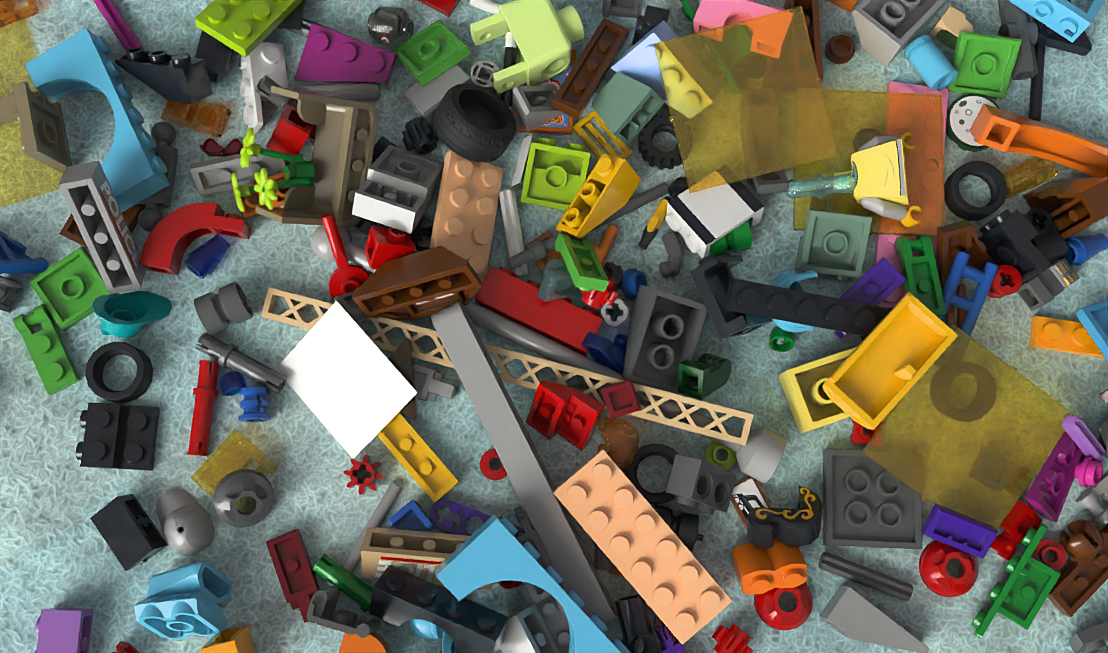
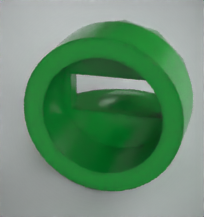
[769,326,794,352]

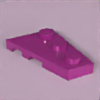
[294,23,398,84]
[1024,430,1084,523]

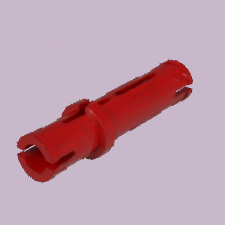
[187,360,220,456]

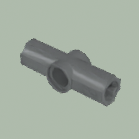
[998,0,1038,80]

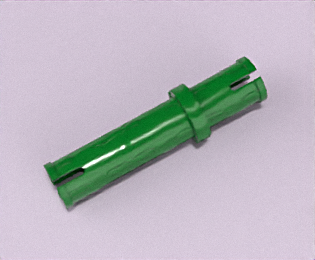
[312,553,393,628]

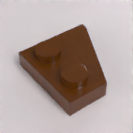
[936,219,996,284]

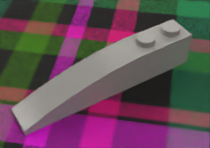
[852,0,950,68]

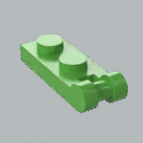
[555,234,609,292]
[13,304,81,395]

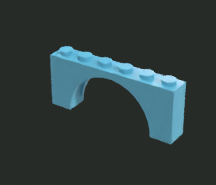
[25,28,170,212]
[435,514,631,653]

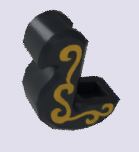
[747,486,822,548]

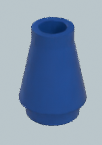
[1065,233,1108,266]

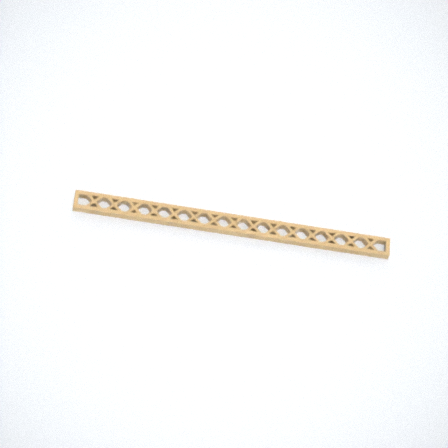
[261,287,754,446]

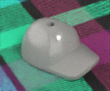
[156,489,215,556]

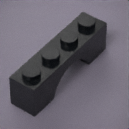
[369,565,509,653]

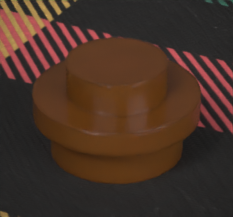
[825,35,855,64]

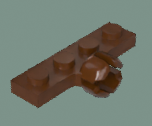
[1048,519,1108,617]

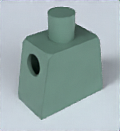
[592,72,665,146]

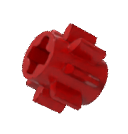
[579,273,619,309]
[343,455,385,495]
[712,623,754,653]

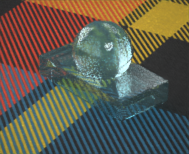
[537,259,583,301]

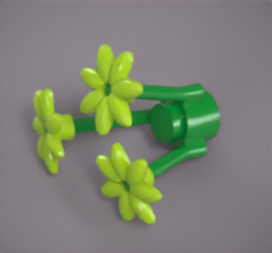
[231,127,315,212]

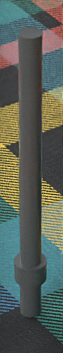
[507,182,669,270]

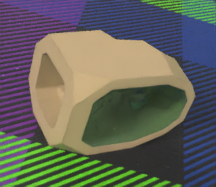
[930,5,976,51]

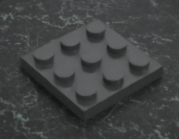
[823,449,922,549]

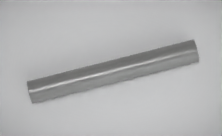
[342,482,403,573]

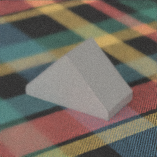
[512,85,564,131]

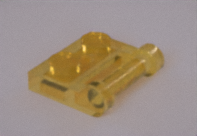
[191,429,279,511]

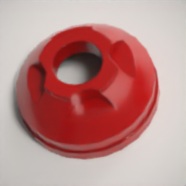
[919,540,978,597]
[754,582,813,630]

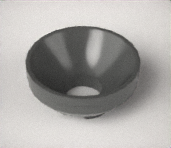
[213,469,274,528]

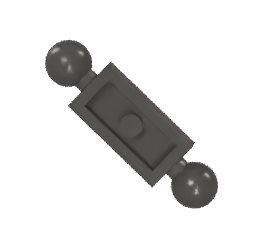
[138,122,178,232]

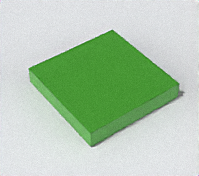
[392,20,471,87]
[946,31,1022,99]
[29,246,116,331]

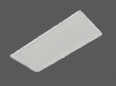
[511,134,533,187]

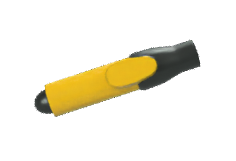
[638,197,671,249]

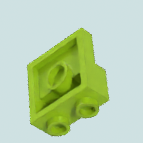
[520,137,591,211]

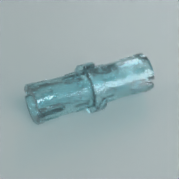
[788,173,855,199]

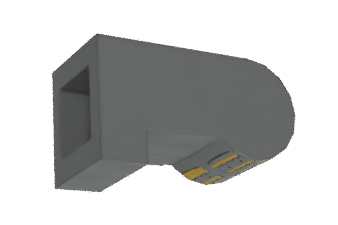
[1017,257,1080,311]

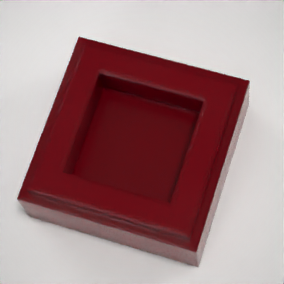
[600,378,641,419]

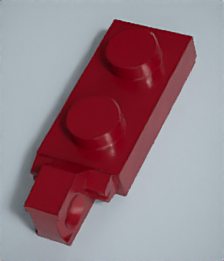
[266,529,321,623]

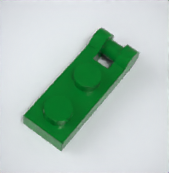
[895,235,946,318]

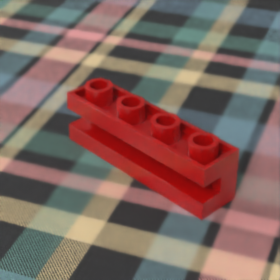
[475,266,603,357]

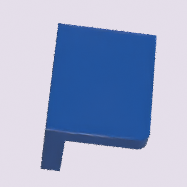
[387,499,436,532]

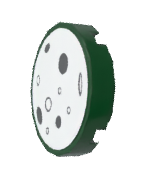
[946,93,1000,152]

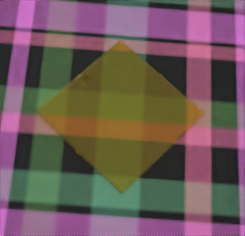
[653,6,837,193]
[793,88,945,237]
[862,324,1076,530]

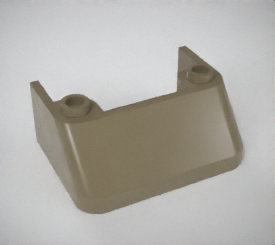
[255,86,378,227]

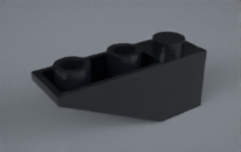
[115,47,213,105]

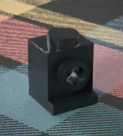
[632,5,670,45]

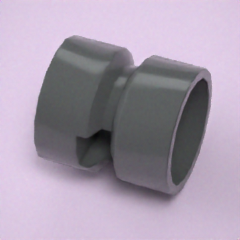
[194,281,253,335]

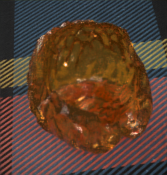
[597,417,640,473]

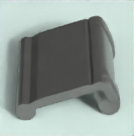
[307,587,381,638]

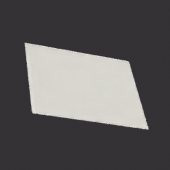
[276,301,417,459]

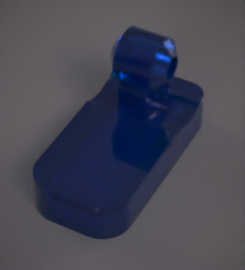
[581,332,628,375]

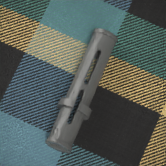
[196,332,288,394]

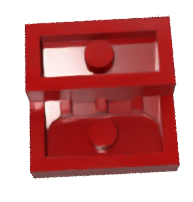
[526,380,605,451]

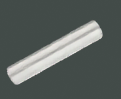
[499,189,528,278]

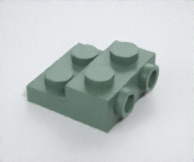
[795,208,872,281]

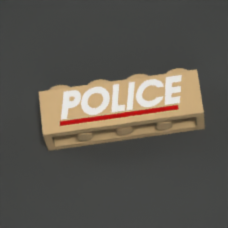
[361,527,493,590]

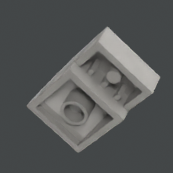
[352,145,444,234]

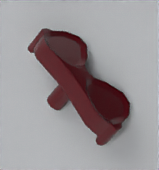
[200,138,243,157]

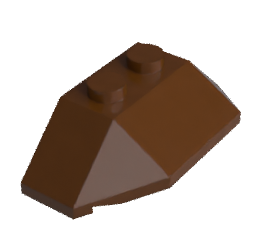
[352,246,482,320]

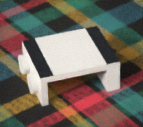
[666,165,764,258]

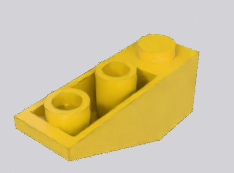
[556,153,641,239]

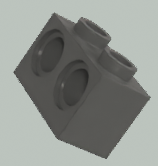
[665,454,737,515]

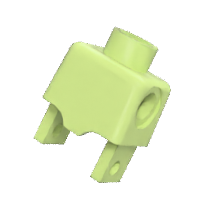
[470,0,584,94]

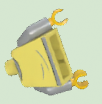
[834,132,921,227]

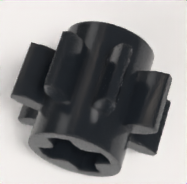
[402,117,440,155]

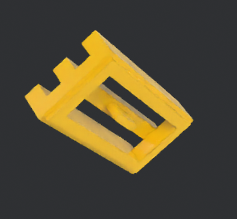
[572,110,633,159]

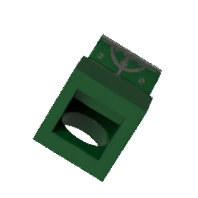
[677,353,732,400]

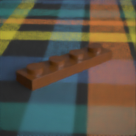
[552,18,630,120]

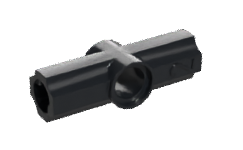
[615,594,661,653]

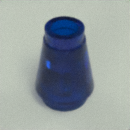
[184,234,231,279]

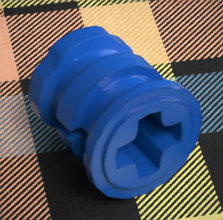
[238,387,271,422]

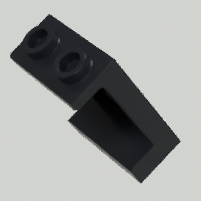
[690,253,773,340]

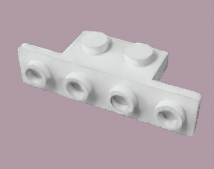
[237,42,288,134]

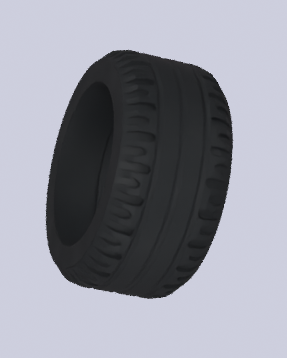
[433,84,517,162]

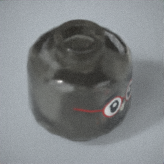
[368,6,414,47]

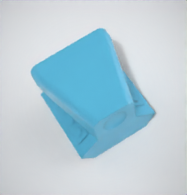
[134,561,233,640]

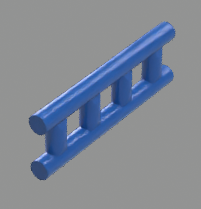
[933,251,999,381]

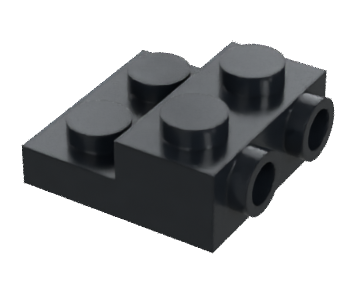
[979,209,1051,283]
[76,402,160,471]

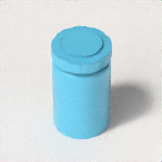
[904,35,958,91]

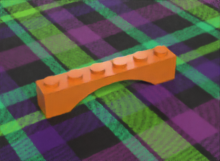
[969,104,1108,178]

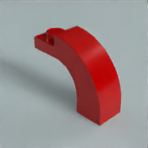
[139,203,252,276]

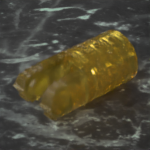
[1002,157,1059,199]

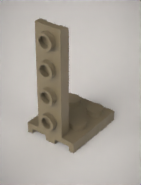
[0,81,72,173]

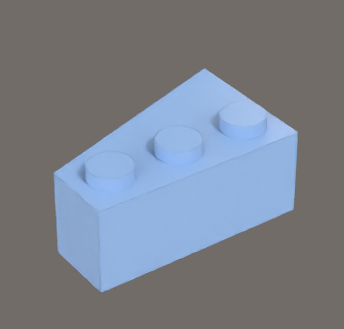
[611,20,721,119]

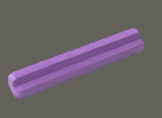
[1061,413,1107,462]

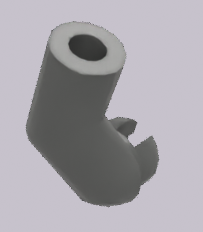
[659,232,683,278]

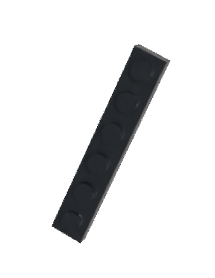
[724,278,892,336]

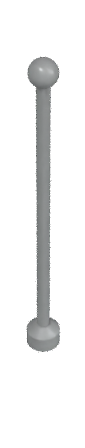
[312,225,787,483]

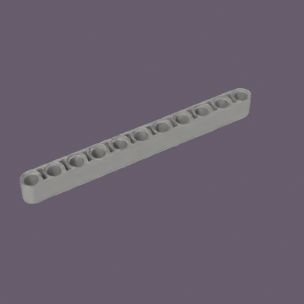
[431,301,618,623]

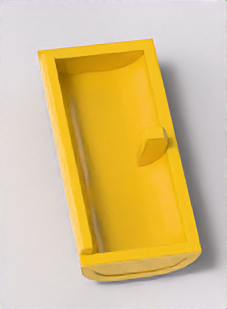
[822,292,958,429]

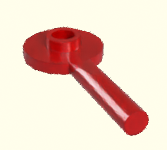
[321,213,370,300]

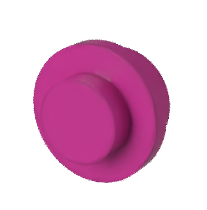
[1075,456,1103,487]

